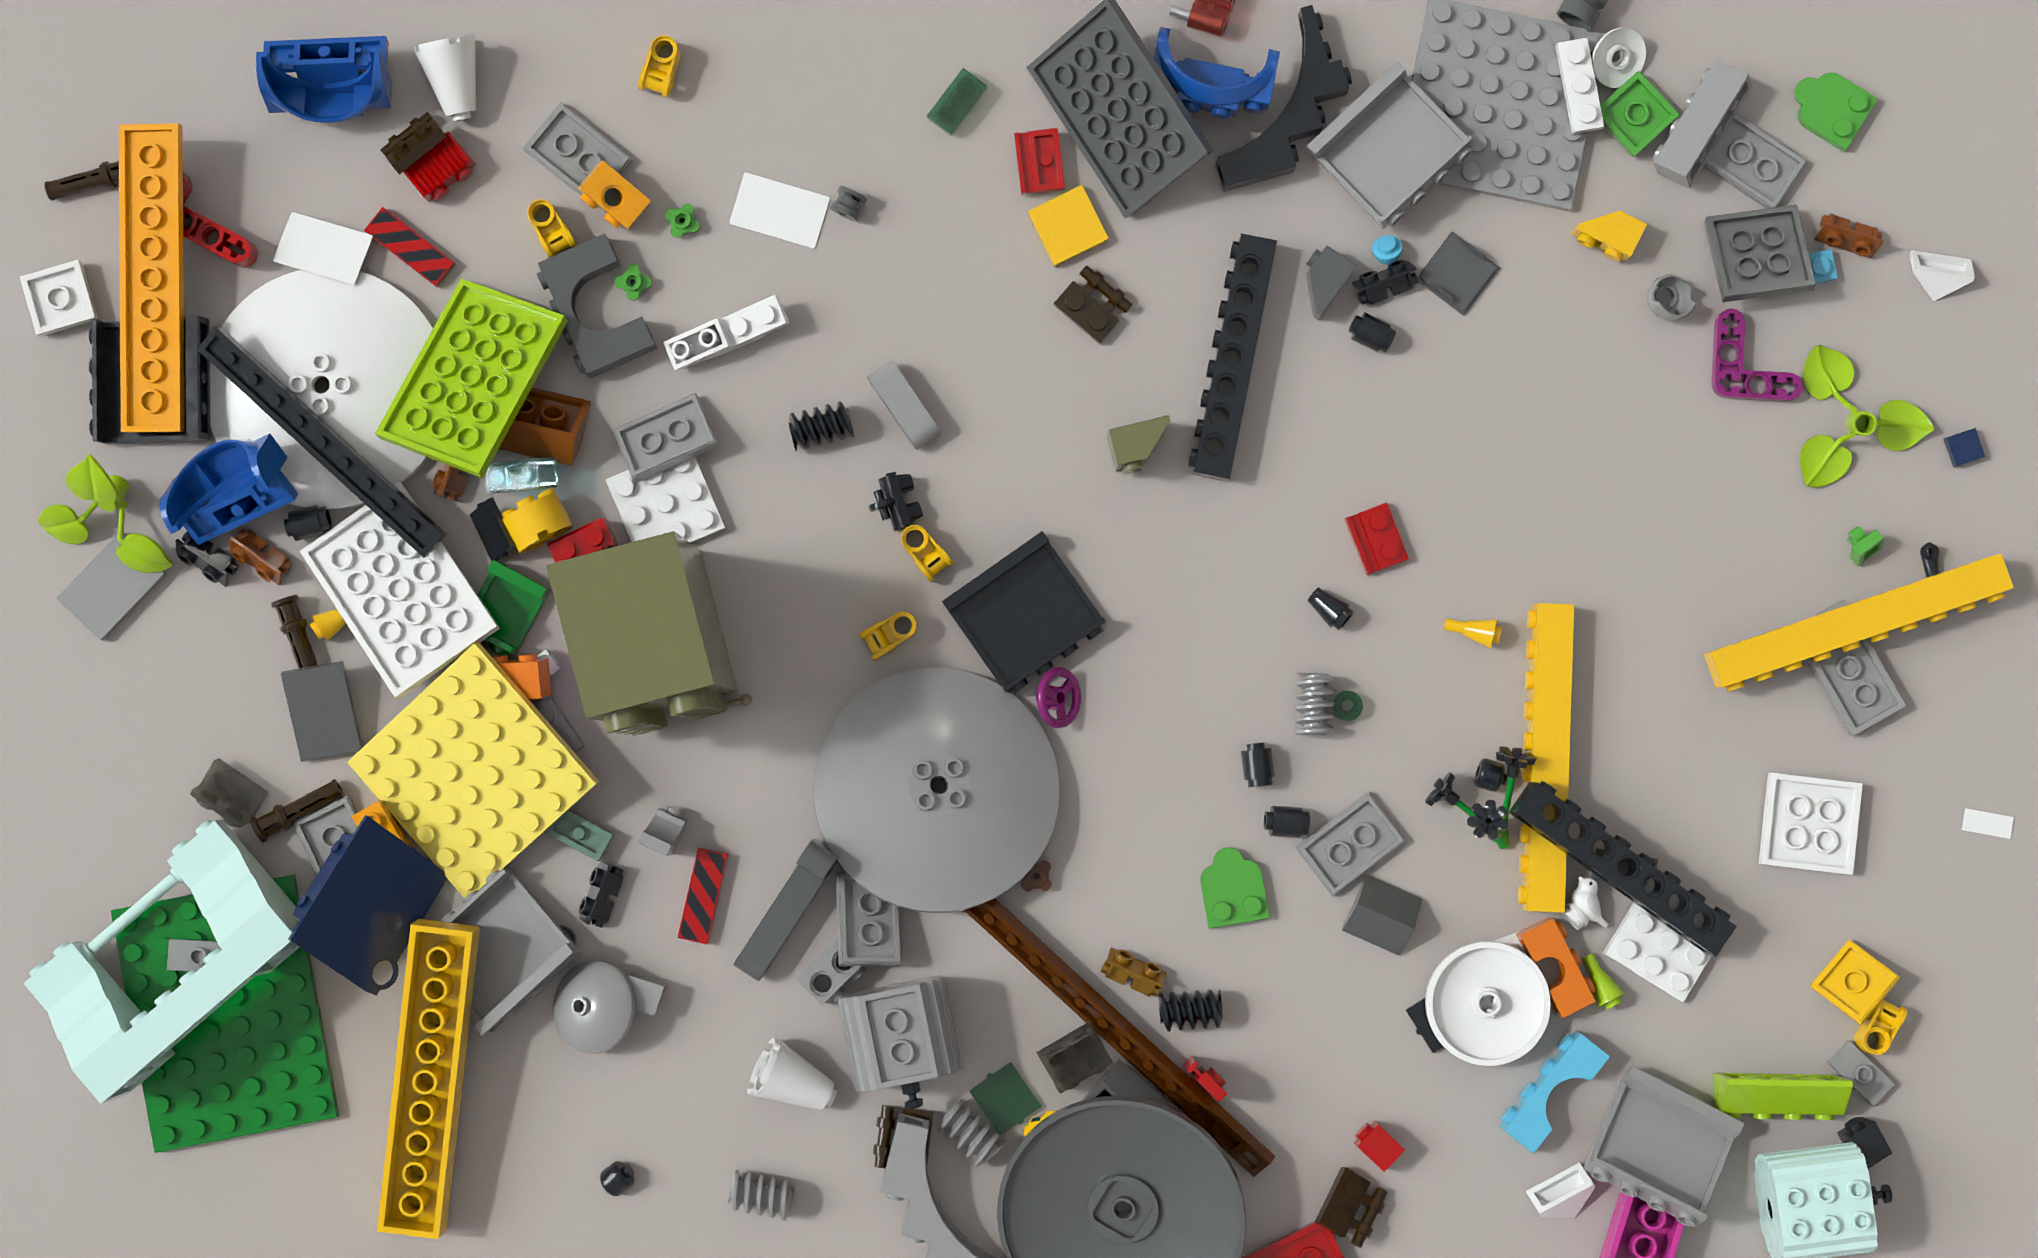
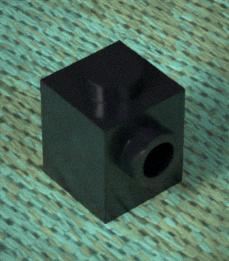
[1837,1117,1892,1169]

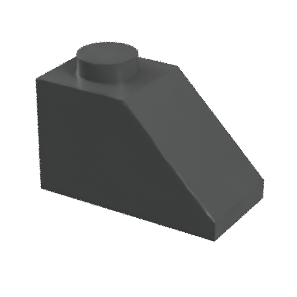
[1306,245,1357,320]

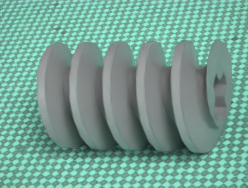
[1295,673,1336,735]
[939,1098,1006,1167]
[728,1170,796,1221]

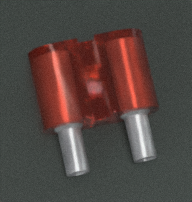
[1169,0,1236,37]

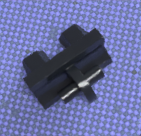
[869,472,923,532]

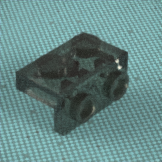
[190,758,269,828]
[1037,1021,1113,1093]

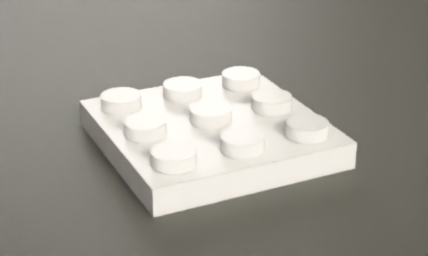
[605,457,726,543]
[1758,773,1863,875]
[1603,877,1711,1002]

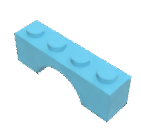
[1499,1031,1610,1154]

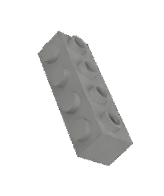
[1653,60,1752,188]

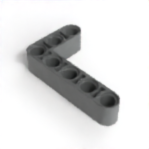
[733,839,839,982]

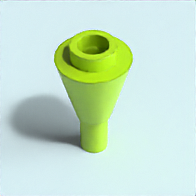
[1582,953,1625,1010]

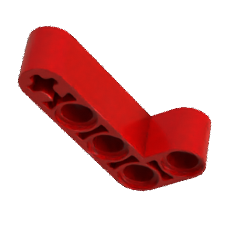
[183,173,258,268]

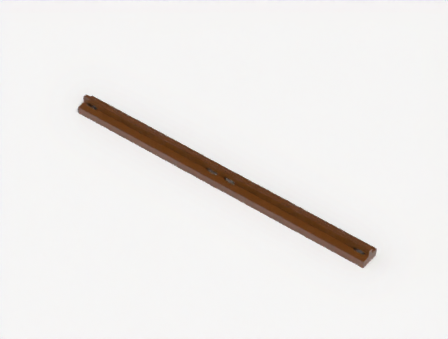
[964,899,1275,1177]

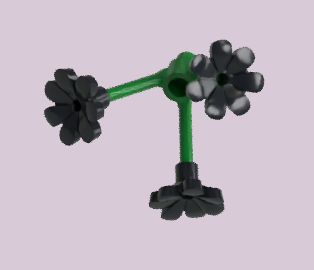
[1425,746,1537,849]

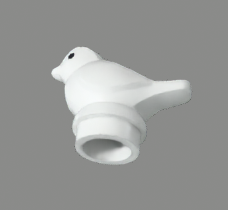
[1561,876,1609,930]

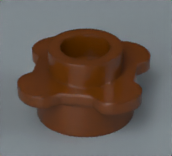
[1021,860,1052,892]

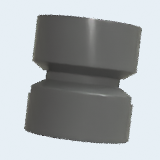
[1557,0,1608,32]

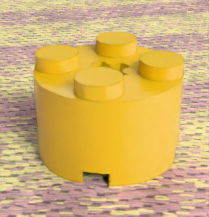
[501,487,573,554]

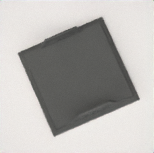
[1417,232,1500,316]

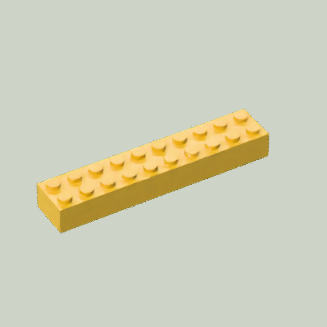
[377,919,480,1239]

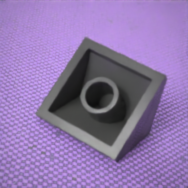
[1342,874,1423,955]

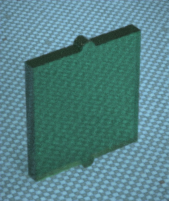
[969,1062,1041,1135]

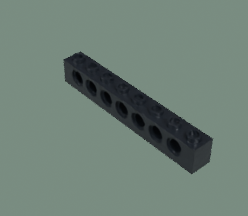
[1188,233,1277,482]
[1509,781,1737,957]

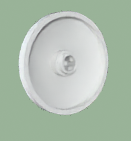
[1425,941,1551,1066]

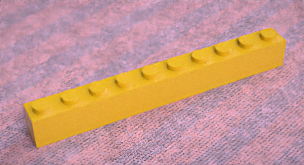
[1704,553,2014,692]
[1518,603,1574,913]

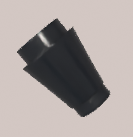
[1307,587,1354,630]

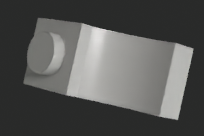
[638,806,688,856]

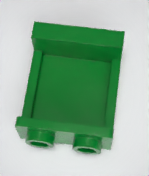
[478,560,551,655]

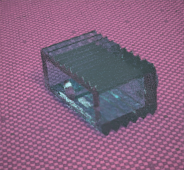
[485,457,558,494]

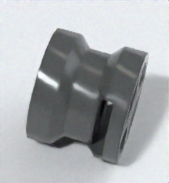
[830,186,867,222]

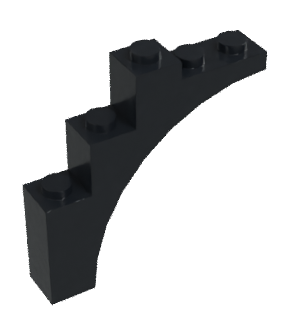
[1216,5,1352,192]

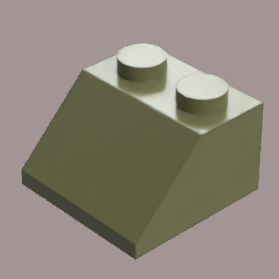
[1107,415,1170,475]

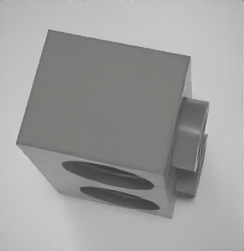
[796,938,867,1005]

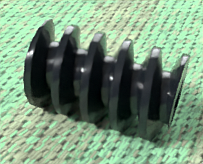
[788,401,855,451]
[1158,989,1223,1032]

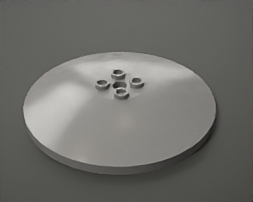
[813,667,1060,913]

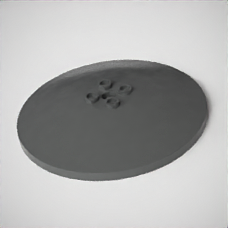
[997,1096,1246,1258]

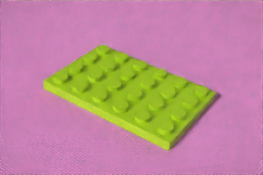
[375,278,568,478]

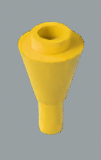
[310,609,347,642]
[1444,618,1502,649]

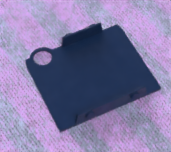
[288,815,447,996]

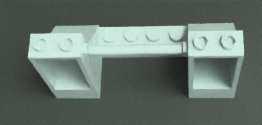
[23,819,299,1104]

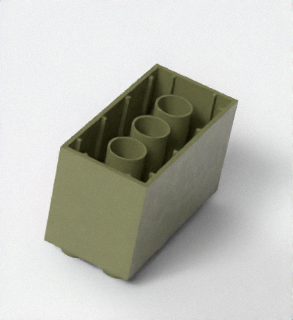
[546,531,738,736]

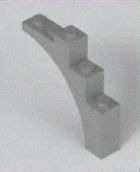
[880,1113,995,1258]

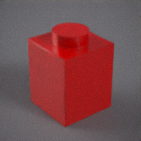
[1354,1121,1405,1172]

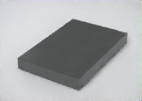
[281,661,363,762]

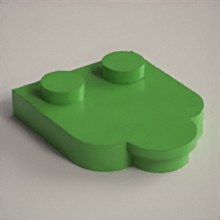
[1794,72,1878,152]
[1200,847,1269,929]

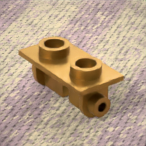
[1100,947,1167,997]

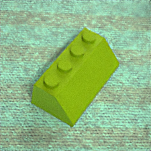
[1713,1072,1853,1120]

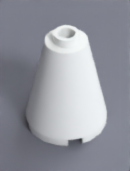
[414,35,476,121]
[747,1037,837,1110]

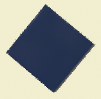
[1944,428,1985,467]

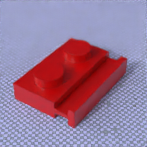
[1014,128,1065,195]
[1345,502,1409,576]
[1183,1056,1228,1102]

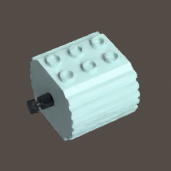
[1753,1142,1893,1258]

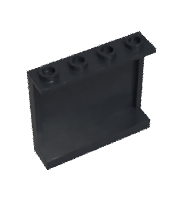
[89,315,210,445]
[942,531,1106,693]

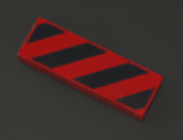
[364,207,455,287]
[677,848,729,945]

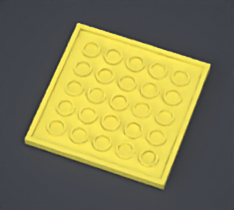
[347,642,600,898]

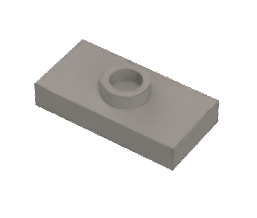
[167,938,222,972]
[1826,1040,1895,1106]

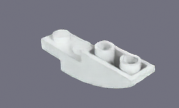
[663,295,790,370]

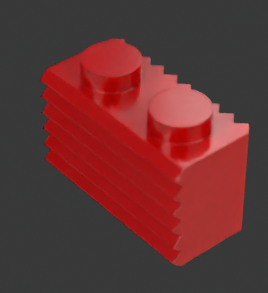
[403,132,476,202]
[547,518,618,563]

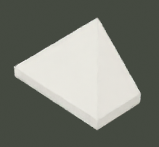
[1909,250,1975,302]
[1526,1162,1595,1219]

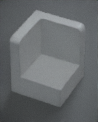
[628,973,667,1015]

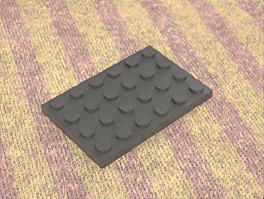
[1026,0,1214,219]

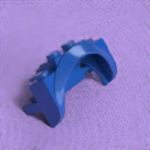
[1154,27,1280,119]
[256,36,392,123]
[159,433,298,545]

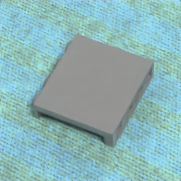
[1307,61,1474,230]
[441,869,582,1036]
[1583,1065,1744,1228]

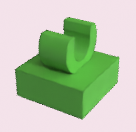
[1847,526,1884,566]

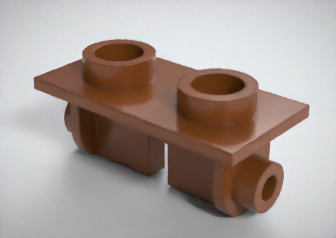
[1814,213,1884,259]
[432,464,468,502]
[230,529,293,585]

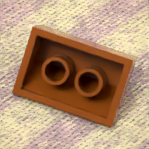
[499,388,591,466]

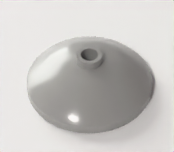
[553,960,635,1054]

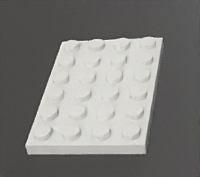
[300,481,500,700]

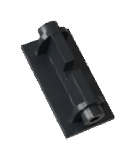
[1352,260,1419,306]
[175,532,239,587]
[579,861,624,928]

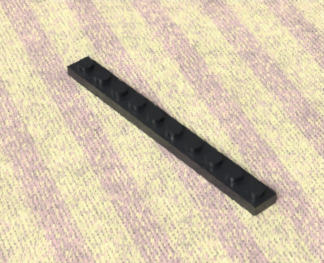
[197,326,447,558]

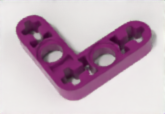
[1711,309,1803,402]

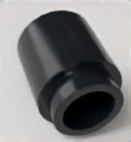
[1348,312,1396,353]
[284,505,332,541]
[1241,742,1275,788]
[1264,806,1310,838]

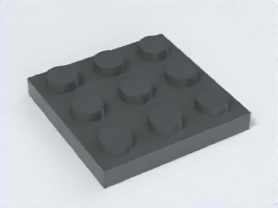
[1704,205,1816,303]

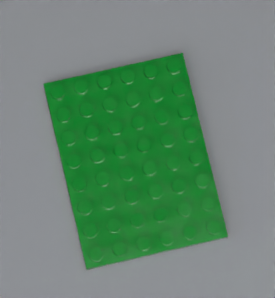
[111,874,339,1153]

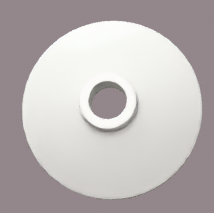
[1592,27,1646,88]

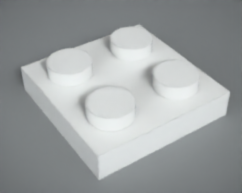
[20,260,98,336]

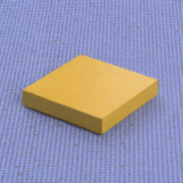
[1028,185,1109,267]
[1810,939,1900,1026]

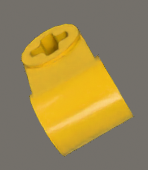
[638,35,681,98]
[527,199,577,258]
[901,525,954,583]
[858,612,918,661]
[1854,999,1907,1055]

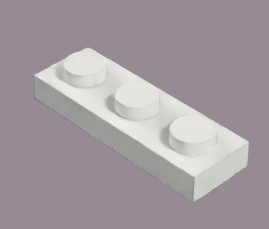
[1555,38,1604,134]

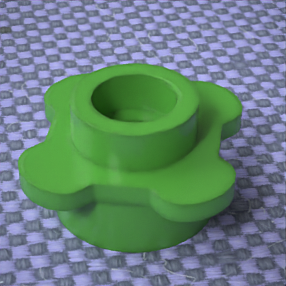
[665,203,700,238]
[615,264,652,301]

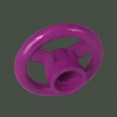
[1036,667,1081,728]

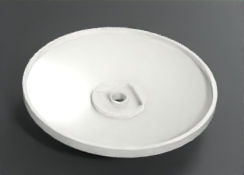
[210,270,434,510]

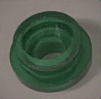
[1332,690,1363,721]

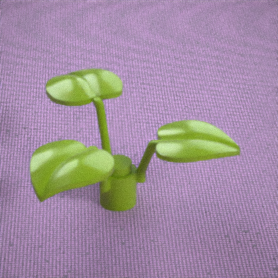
[1799,345,1934,487]
[38,454,174,573]

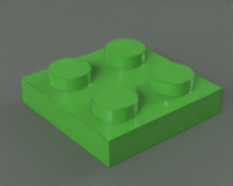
[1600,70,1680,157]

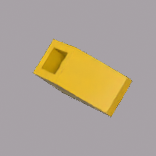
[1571,210,1647,262]

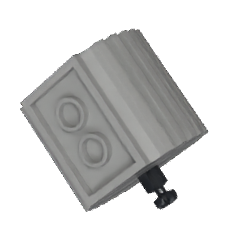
[837,975,962,1109]

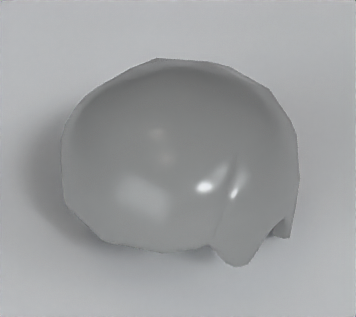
[1648,274,1696,321]

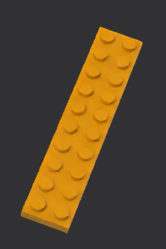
[119,123,185,433]

